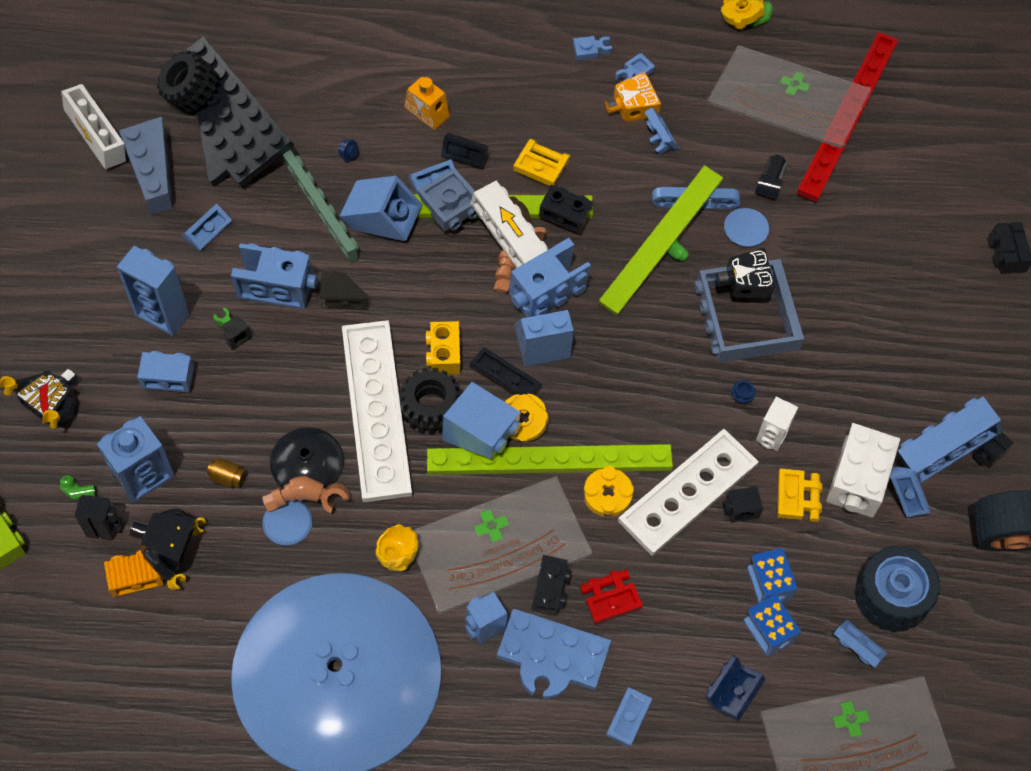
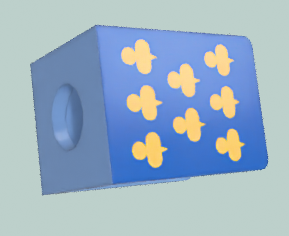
[747,548,797,603]
[744,595,801,658]

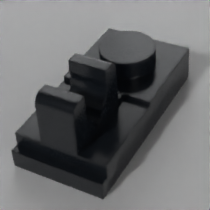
[441,133,488,169]

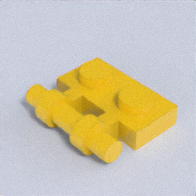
[777,469,822,522]

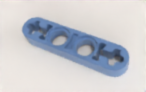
[652,187,740,209]

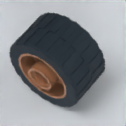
[973,490,1031,551]

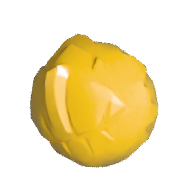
[376,524,418,571]

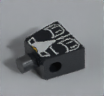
[716,248,775,298]

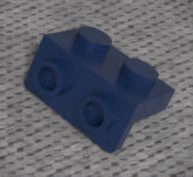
[706,656,766,722]

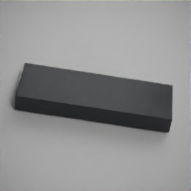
[470,347,542,395]

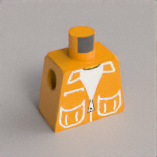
[605,72,661,122]
[404,77,450,130]

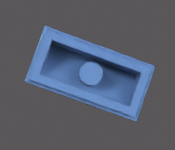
[408,160,455,194]
[182,204,232,251]
[890,467,931,517]

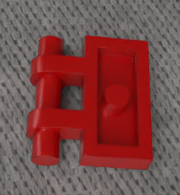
[579,569,643,625]

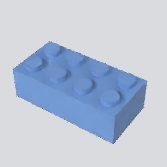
[117,246,190,336]
[898,396,1001,484]

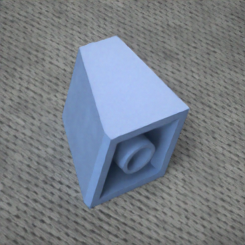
[339,176,422,241]
[514,310,574,367]
[442,382,521,459]

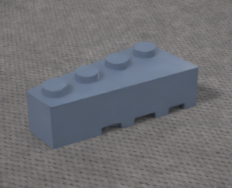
[119,117,172,215]

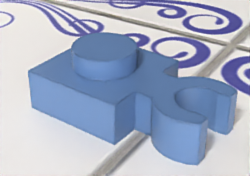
[573,36,612,61]
[615,53,655,81]

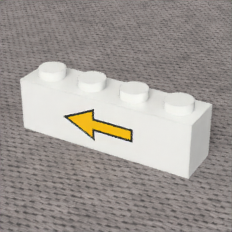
[61,84,126,169]
[470,180,548,268]

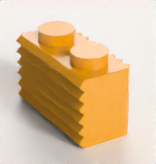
[104,550,164,598]

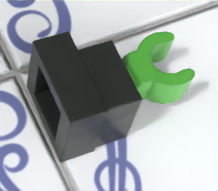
[213,308,252,351]

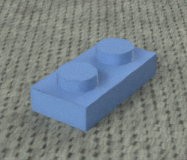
[834,620,887,668]
[606,687,652,748]

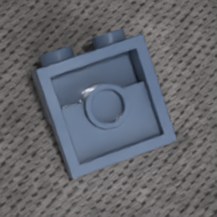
[418,168,478,232]

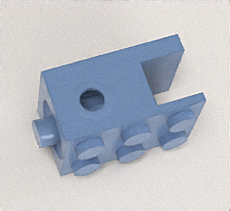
[509,238,591,317]
[231,243,318,310]
[96,416,175,504]

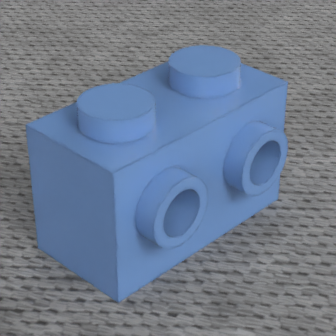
[137,351,194,392]
[465,592,507,645]

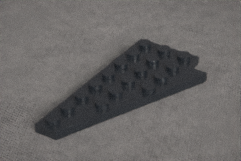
[186,36,294,188]

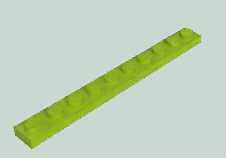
[427,444,673,475]

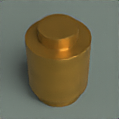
[207,457,246,488]

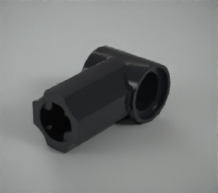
[755,154,788,199]

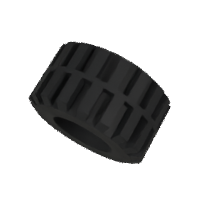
[157,50,217,112]
[400,368,461,435]

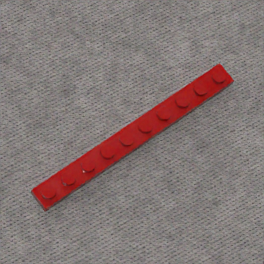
[797,32,898,202]

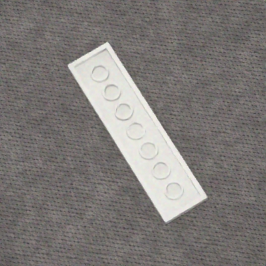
[342,320,412,503]

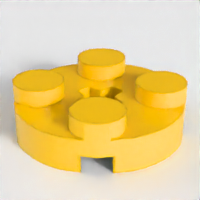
[721,0,765,29]
[505,394,549,443]
[584,466,634,516]

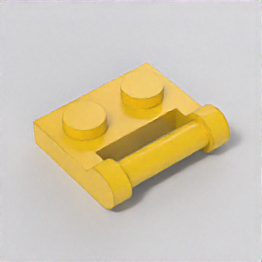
[513,139,571,186]

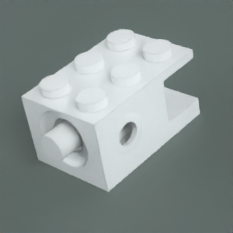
[826,423,900,518]

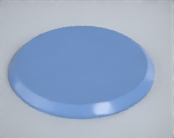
[724,208,769,247]
[262,500,313,546]

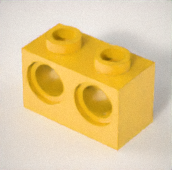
[426,321,460,375]

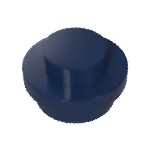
[338,139,359,162]
[731,380,756,404]

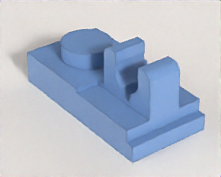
[645,107,679,154]

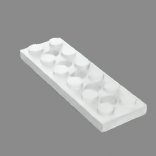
[618,429,759,556]

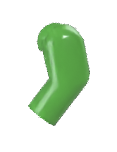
[749,1,773,28]
[667,237,688,261]
[60,475,96,500]

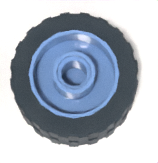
[855,546,940,632]

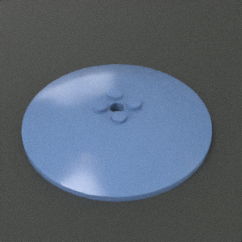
[232,573,441,771]

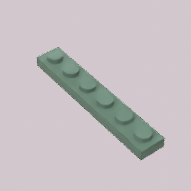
[283,150,359,264]

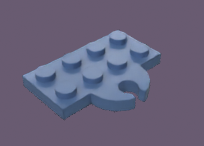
[497,608,611,700]

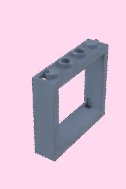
[695,259,804,363]

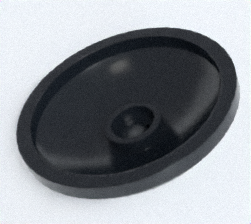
[270,427,344,489]

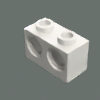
[756,397,798,451]

